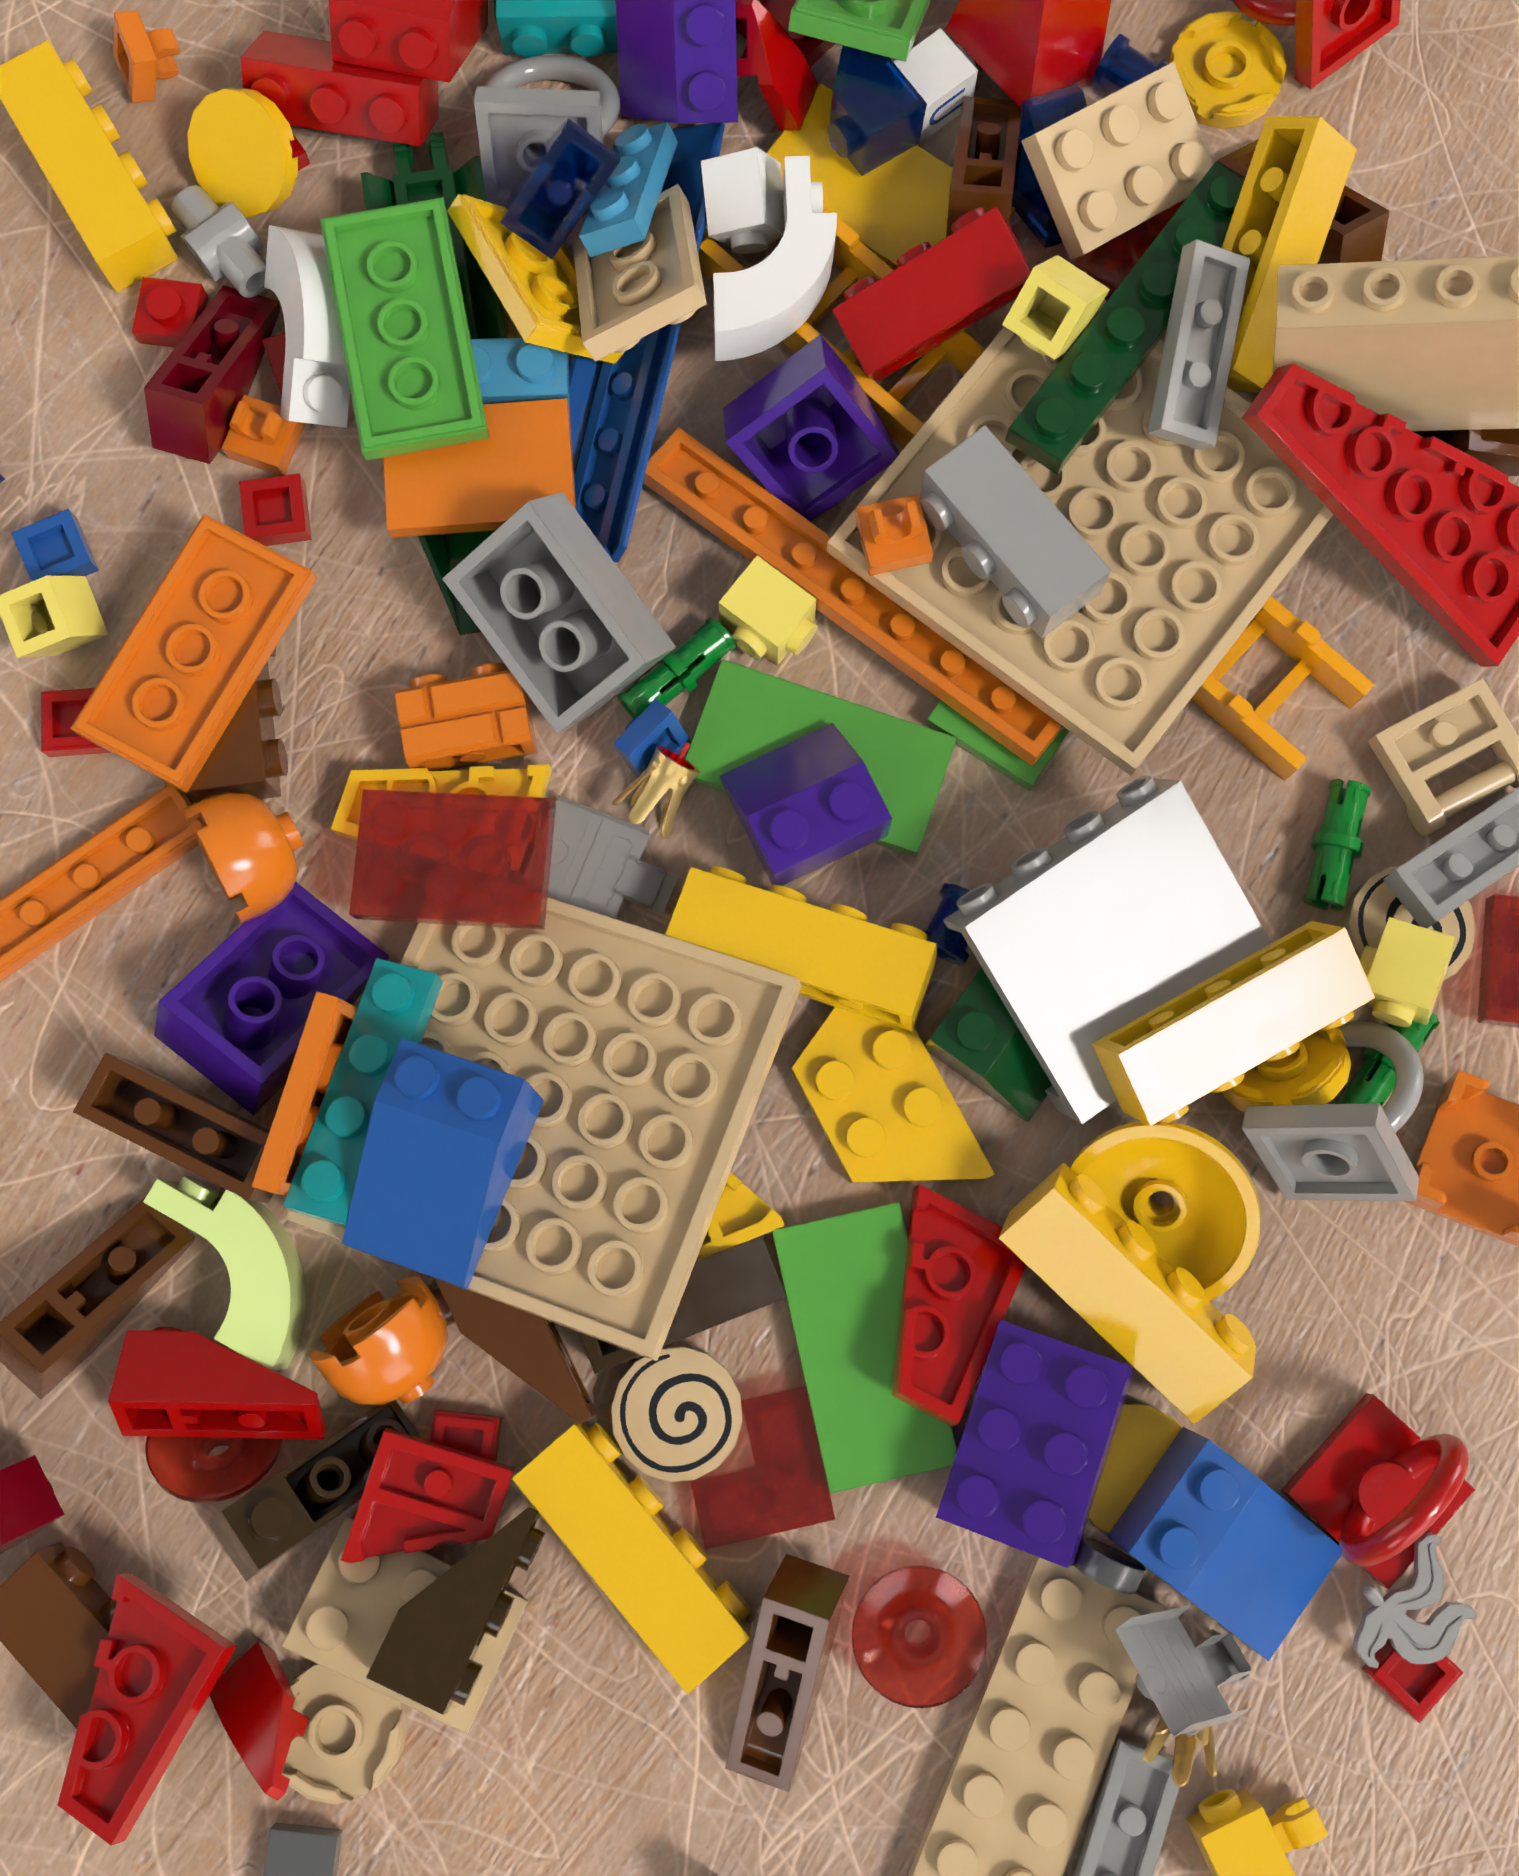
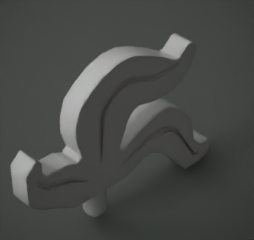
[1353,1532,1477,1668]

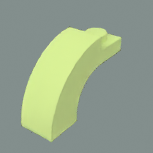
[143,1175,306,1371]

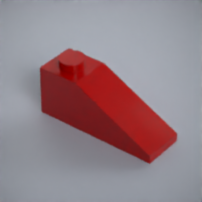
[108,1327,326,1439]

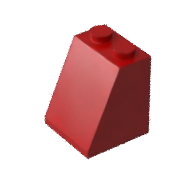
[329,0,488,83]
[945,0,1111,112]

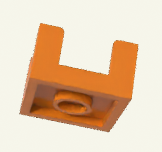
[1404,1070,1519,1247]

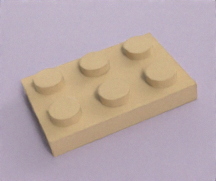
[1021,62,1213,260]
[573,184,707,362]
[282,1517,528,1734]

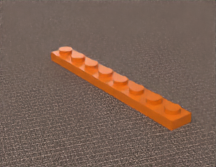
[643,427,1064,766]

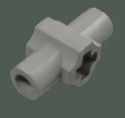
[171,185,266,298]

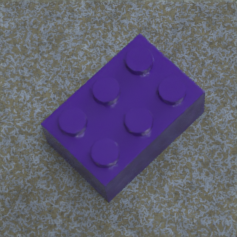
[936,1320,1135,1568]

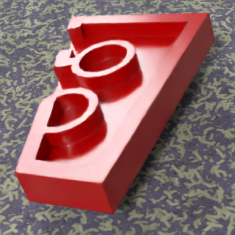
[892,1184,1026,1427]
[57,1573,237,1846]

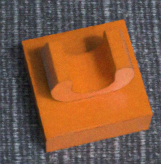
[113,10,180,103]
[222,395,306,476]
[855,494,933,576]

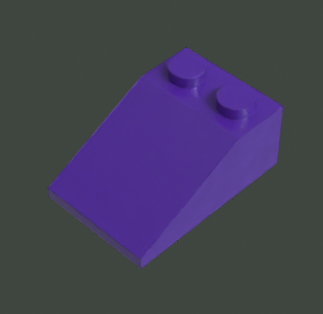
[154,881,390,1116]

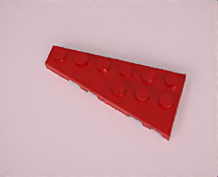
[1242,363,1519,667]

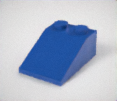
[342,1038,544,1290]
[1106,1427,1342,1661]

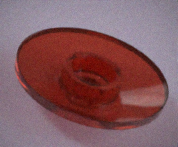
[145,1436,283,1503]
[851,1565,987,1708]

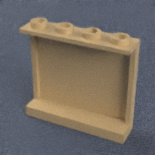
[1272,255,1519,431]

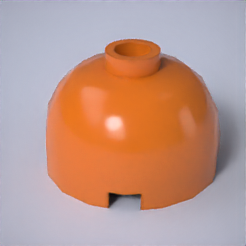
[183,792,304,925]
[309,1275,448,1405]

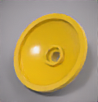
[1069,1121,1261,1301]

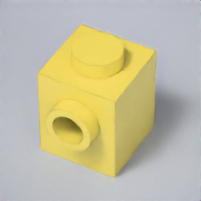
[1002,255,1110,360]
[718,555,818,666]
[0,575,109,658]
[1360,917,1455,1027]

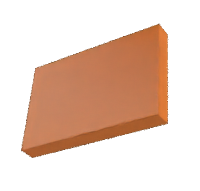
[383,398,576,538]
[251,991,357,1196]

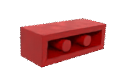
[240,30,439,146]
[832,206,1032,382]

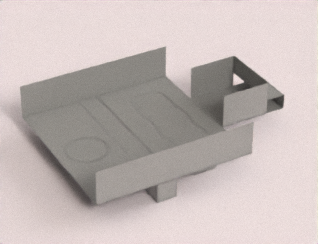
[516,794,679,919]
[1115,1605,1252,1737]

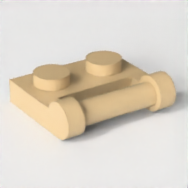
[1368,678,1519,837]

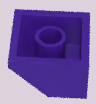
[615,0,738,123]
[723,334,899,522]
[719,723,892,886]

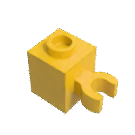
[1185,1788,1328,1876]

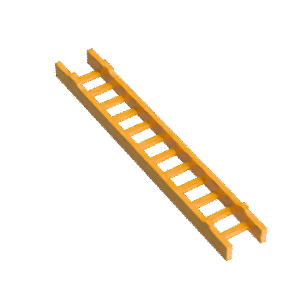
[698,174,1375,781]

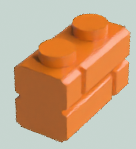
[394,663,538,771]

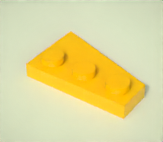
[331,764,553,886]

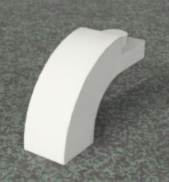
[713,156,837,361]
[264,225,350,428]

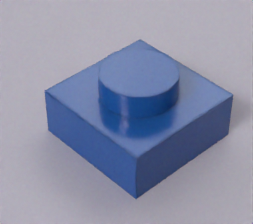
[11,508,99,582]
[612,699,691,778]

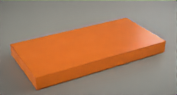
[70,514,317,793]

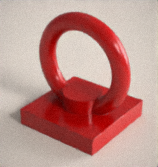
[1232,0,1401,89]
[1280,1393,1476,1590]

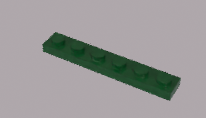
[1005,162,1245,475]

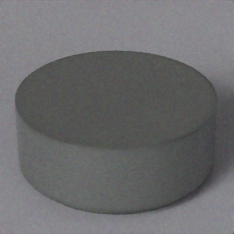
[1074,1538,1146,1594]

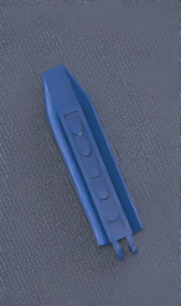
[569,123,725,563]

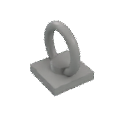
[474,55,620,210]
[1242,1021,1424,1201]

